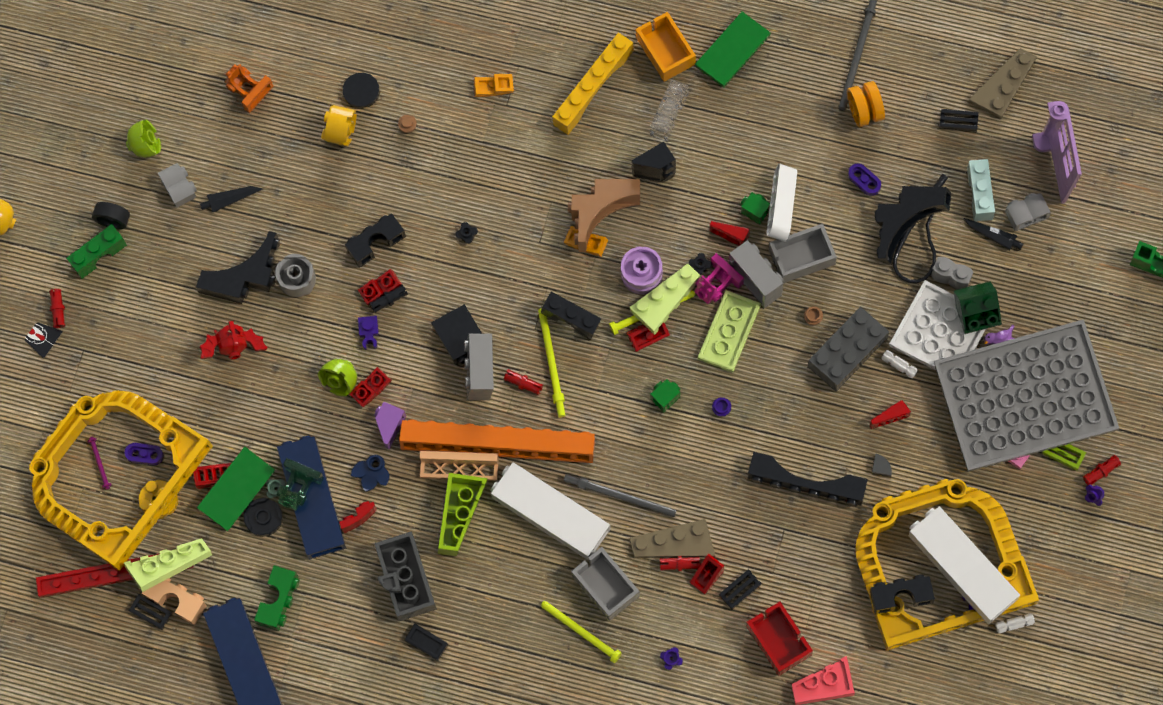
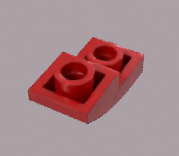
[358,269,402,306]
[349,367,392,407]
[339,501,377,533]

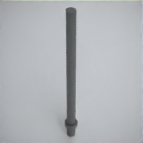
[838,0,877,111]

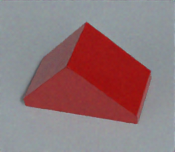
[689,554,724,594]

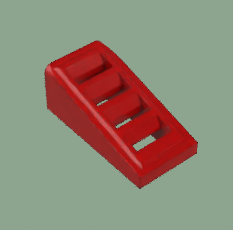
[709,221,750,246]
[870,400,911,429]
[193,463,231,489]

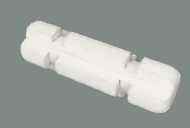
[882,350,917,378]
[995,613,1035,633]

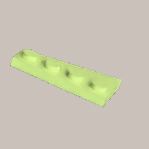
[630,264,700,335]
[124,538,212,592]

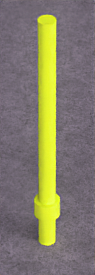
[538,308,566,418]

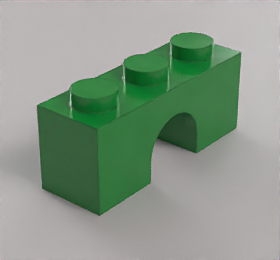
[66,224,127,279]
[1130,241,1163,278]
[254,565,300,631]

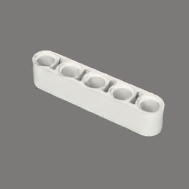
[766,164,797,242]

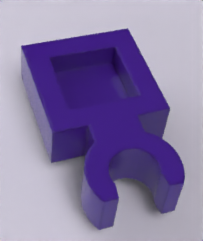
[358,316,379,350]

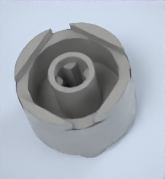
[275,254,316,297]

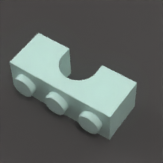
[967,159,995,222]

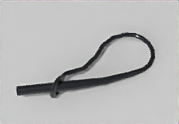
[893,174,948,283]

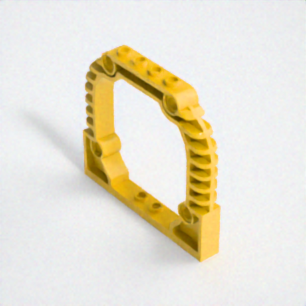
[29,390,213,571]
[855,479,1039,651]

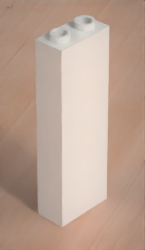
[491,462,611,561]
[908,506,1020,625]

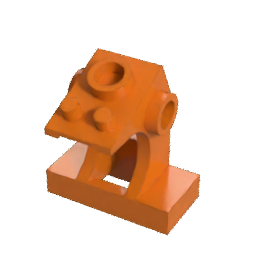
[224,64,274,113]

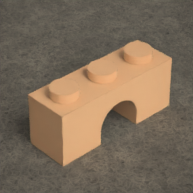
[142,578,207,626]

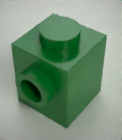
[740,192,770,225]
[650,379,681,413]

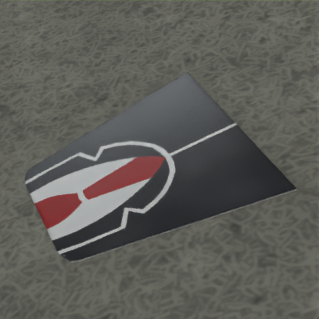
[25,322,63,359]

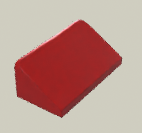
[626,323,670,352]

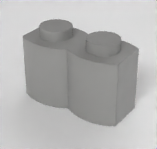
[158,163,197,208]
[1005,193,1051,231]
[931,257,973,290]

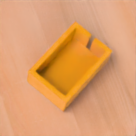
[636,12,696,82]

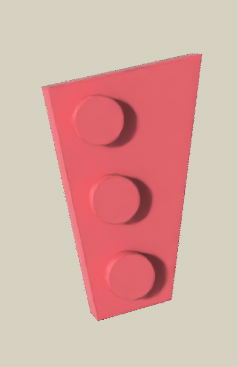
[792,656,855,705]

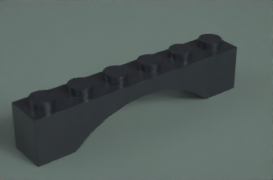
[748,451,868,507]

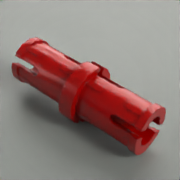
[49,289,66,328]
[503,369,543,396]
[1083,455,1122,485]
[660,556,700,571]

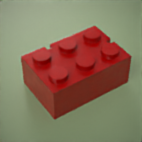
[746,601,813,676]

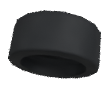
[92,202,130,230]

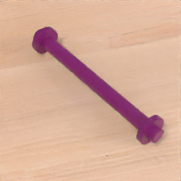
[87,437,112,490]

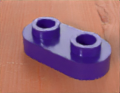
[848,163,881,196]
[125,443,164,466]

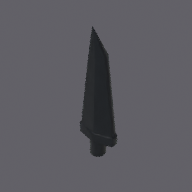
[200,186,263,213]
[964,218,1024,251]

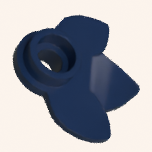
[351,455,390,492]

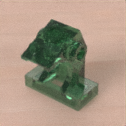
[277,458,324,511]

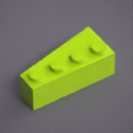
[437,473,488,556]

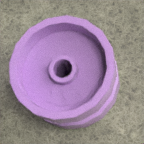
[621,246,663,294]

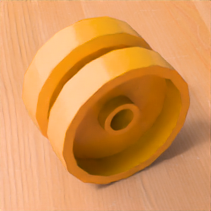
[847,81,885,127]

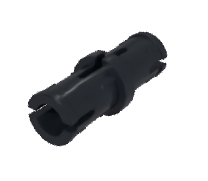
[369,284,408,313]

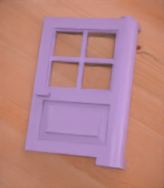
[1032,101,1082,204]

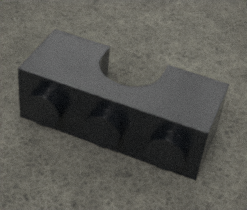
[345,213,406,268]
[541,292,602,340]
[870,575,935,615]

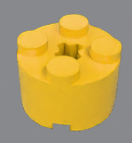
[321,105,357,147]

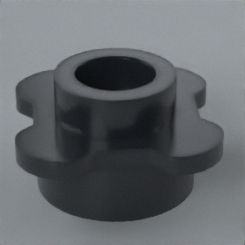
[456,222,478,244]
[689,253,712,275]

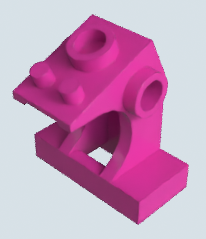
[694,253,744,304]

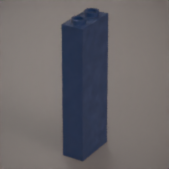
[277,435,347,560]
[203,598,282,705]

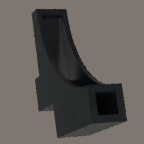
[875,186,952,264]
[196,231,280,304]

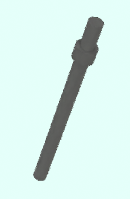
[564,474,677,517]

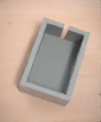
[769,224,837,283]
[729,240,784,308]
[571,547,640,621]

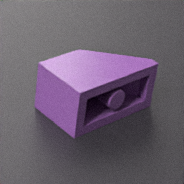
[374,402,406,450]

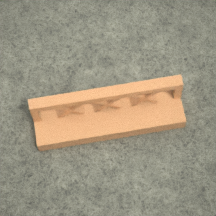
[420,451,499,481]

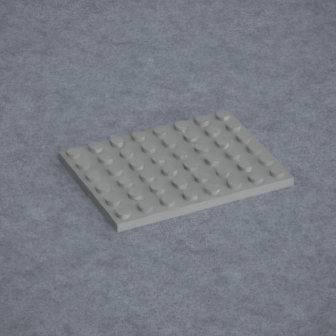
[934,319,1120,472]

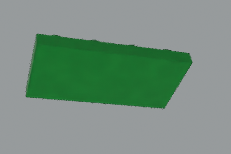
[695,11,771,88]
[197,447,275,532]

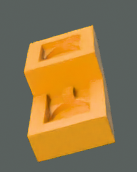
[473,74,514,97]
[564,226,608,257]

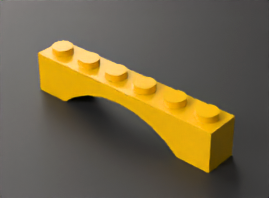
[552,32,634,135]

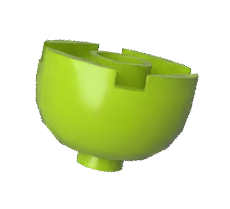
[126,120,161,158]
[318,359,357,397]

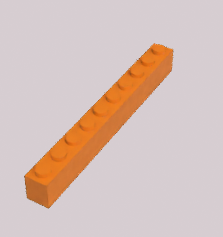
[399,419,595,463]

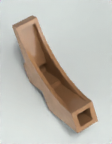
[568,179,640,252]

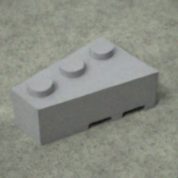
[464,334,494,400]

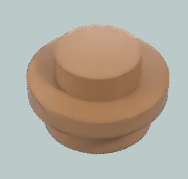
[398,115,417,133]
[804,306,823,325]

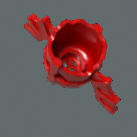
[199,321,268,360]

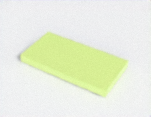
[697,290,761,373]

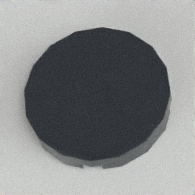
[343,72,380,109]
[244,498,283,537]

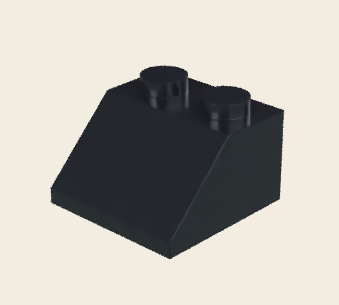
[632,141,676,182]

